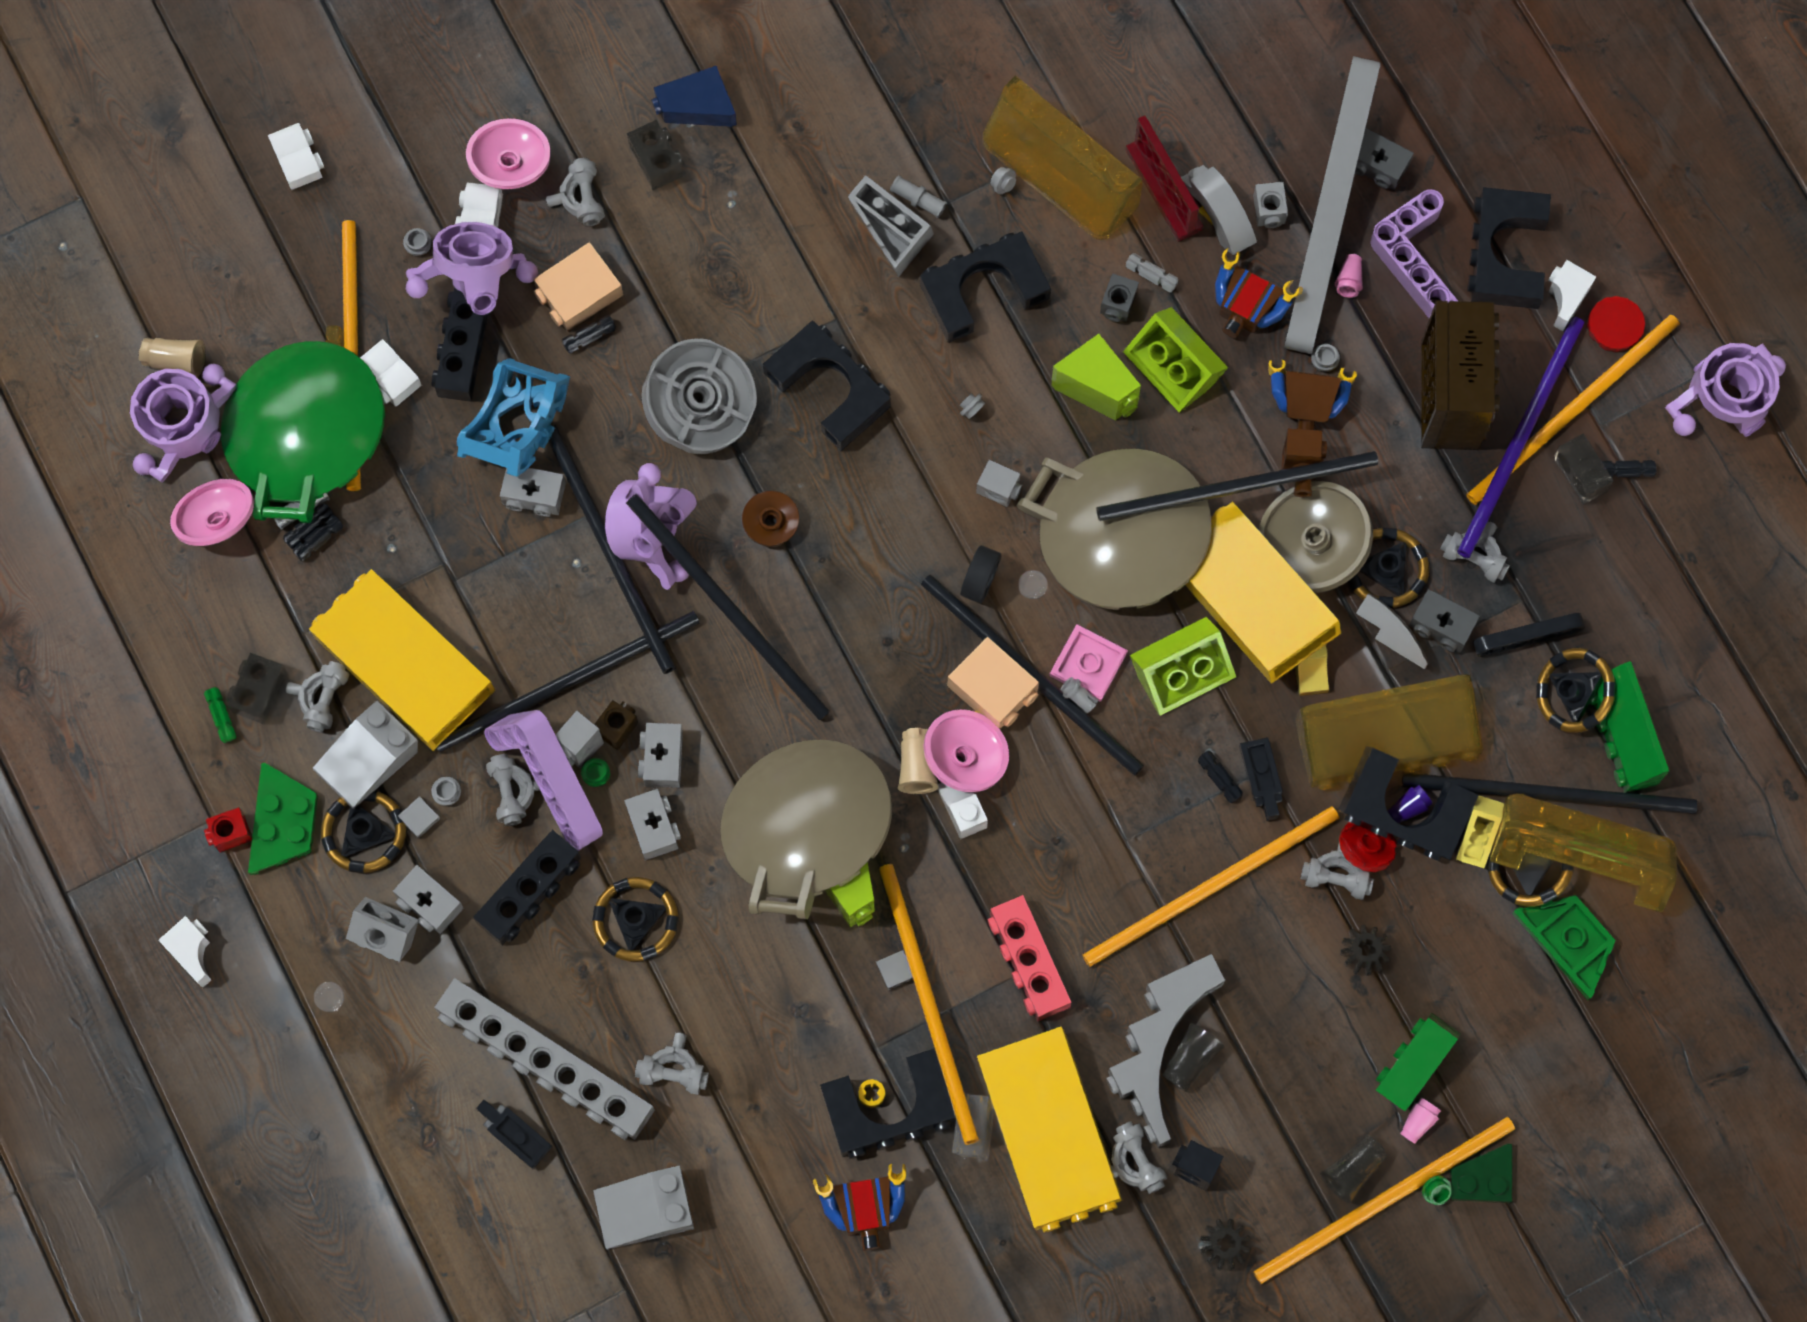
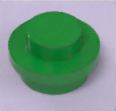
[581,758,610,787]
[1422,1176,1452,1205]

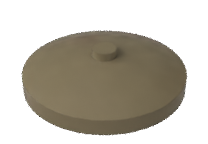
[1259,481,1373,593]

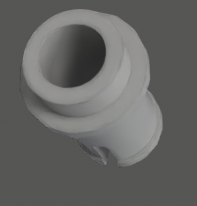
[1061,677,1098,713]

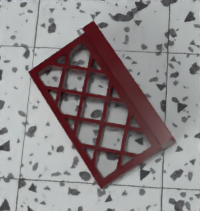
[1125,115,1204,242]

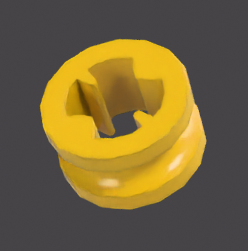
[858,1079,885,1108]

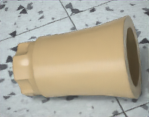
[139,338,205,378]
[898,728,939,794]

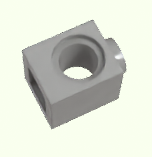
[1253,182,1288,228]
[976,460,1023,507]

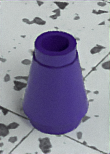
[1388,785,1433,824]

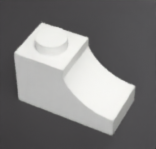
[1548,260,1596,331]
[938,783,988,840]
[159,916,211,988]

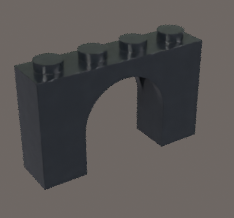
[1467,187,1551,309]
[920,231,1051,343]
[763,320,891,451]
[1338,746,1479,862]
[820,1048,957,1159]

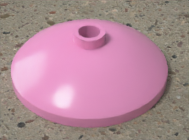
[466,119,551,189]
[170,479,254,546]
[923,710,1009,792]

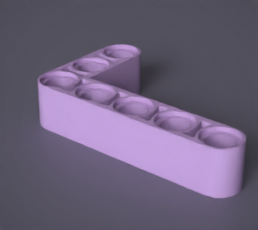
[1371,189,1458,318]
[484,710,603,851]

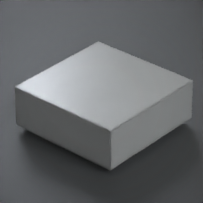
[398,796,440,839]
[876,950,913,990]

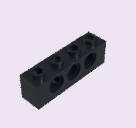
[431,287,489,402]
[473,829,581,946]

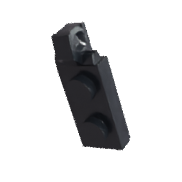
[1239,737,1283,821]
[476,1100,553,1170]

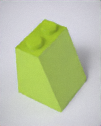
[1051,334,1141,421]
[825,862,875,928]

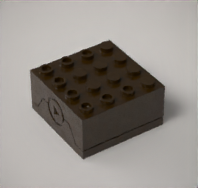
[1421,300,1500,450]

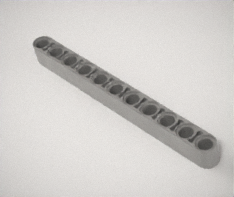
[1284,56,1381,355]

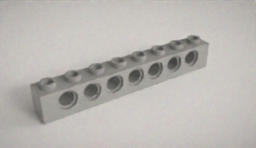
[434,978,655,1140]

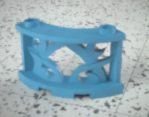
[457,358,570,477]

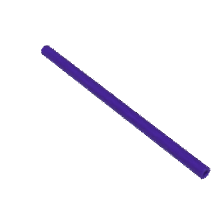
[1457,317,1584,558]

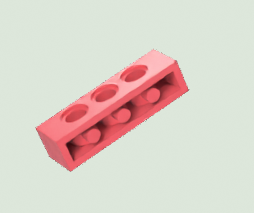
[987,895,1072,1021]

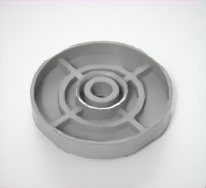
[642,339,757,454]

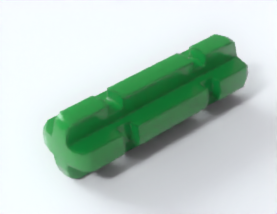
[204,687,237,743]

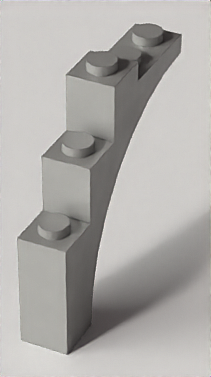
[1106,954,1225,1148]

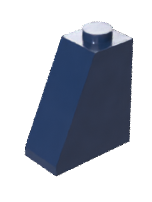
[651,66,737,127]

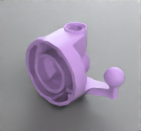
[406,222,538,315]
[1665,343,1786,437]
[130,364,237,482]
[605,463,697,590]

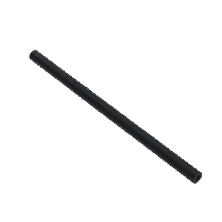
[548,425,676,674]
[1096,451,1378,521]
[626,493,829,720]
[921,574,1144,776]
[437,611,700,753]
[1402,772,1697,814]

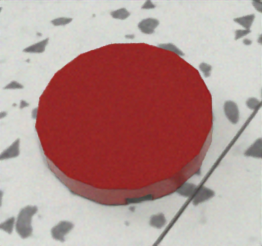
[1587,296,1645,352]
[1339,821,1397,872]

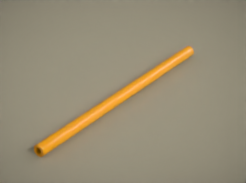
[342,220,361,491]
[1466,314,1680,505]
[1082,806,1339,967]
[879,864,979,1145]
[1253,1117,1515,1284]

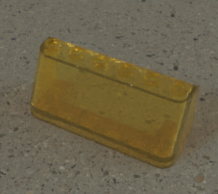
[982,75,1143,240]
[1295,674,1483,790]
[1490,794,1677,912]

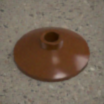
[742,491,799,546]

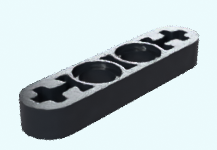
[1473,613,1585,657]

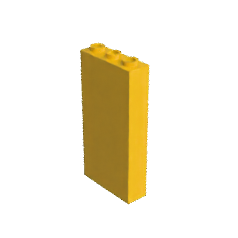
[1185,502,1341,684]
[309,569,496,751]
[977,1026,1123,1233]

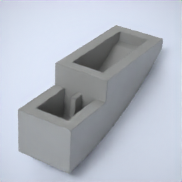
[1356,593,1429,669]

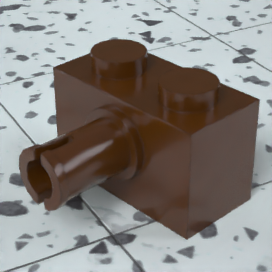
[1281,428,1327,498]

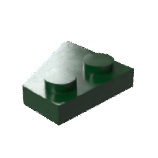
[1450,1144,1512,1203]

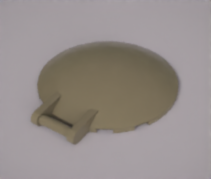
[1017,449,1212,610]
[721,740,892,919]

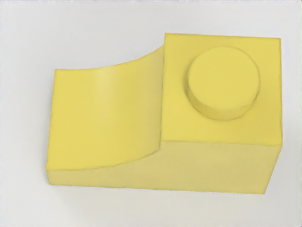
[1295,645,1329,696]
[1456,796,1504,868]

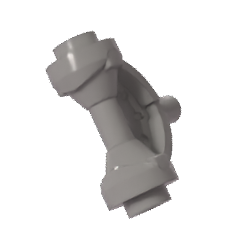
[546,158,605,226]
[1440,522,1510,583]
[286,661,350,733]
[486,754,540,826]
[1300,844,1374,900]
[635,1033,709,1095]
[1111,1121,1167,1194]

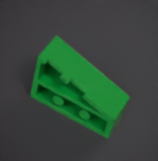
[1375,1013,1461,1111]

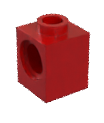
[204,807,252,852]

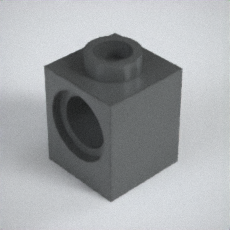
[1100,273,1139,322]

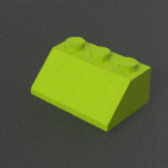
[1123,307,1228,413]
[1130,617,1236,716]

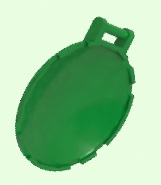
[221,341,385,523]

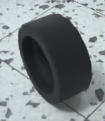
[960,545,1001,604]

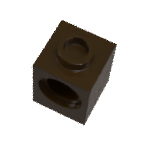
[594,700,638,750]

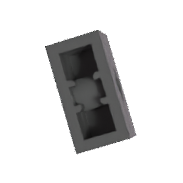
[1355,128,1414,191]
[1409,589,1480,653]

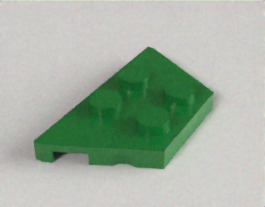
[248,763,318,875]
[1512,895,1616,1000]

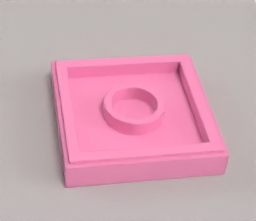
[1050,624,1128,702]

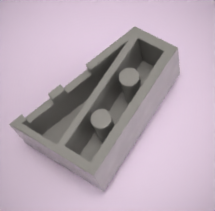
[848,175,934,277]

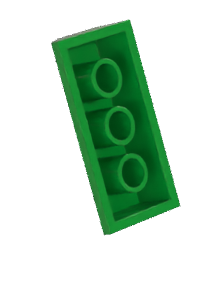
[1590,661,1669,793]

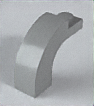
[1181,165,1257,255]

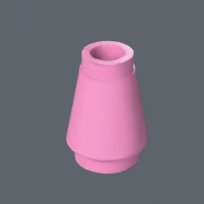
[1335,254,1363,298]
[1400,1097,1441,1144]

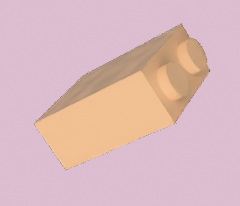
[533,242,624,332]
[947,637,1039,729]

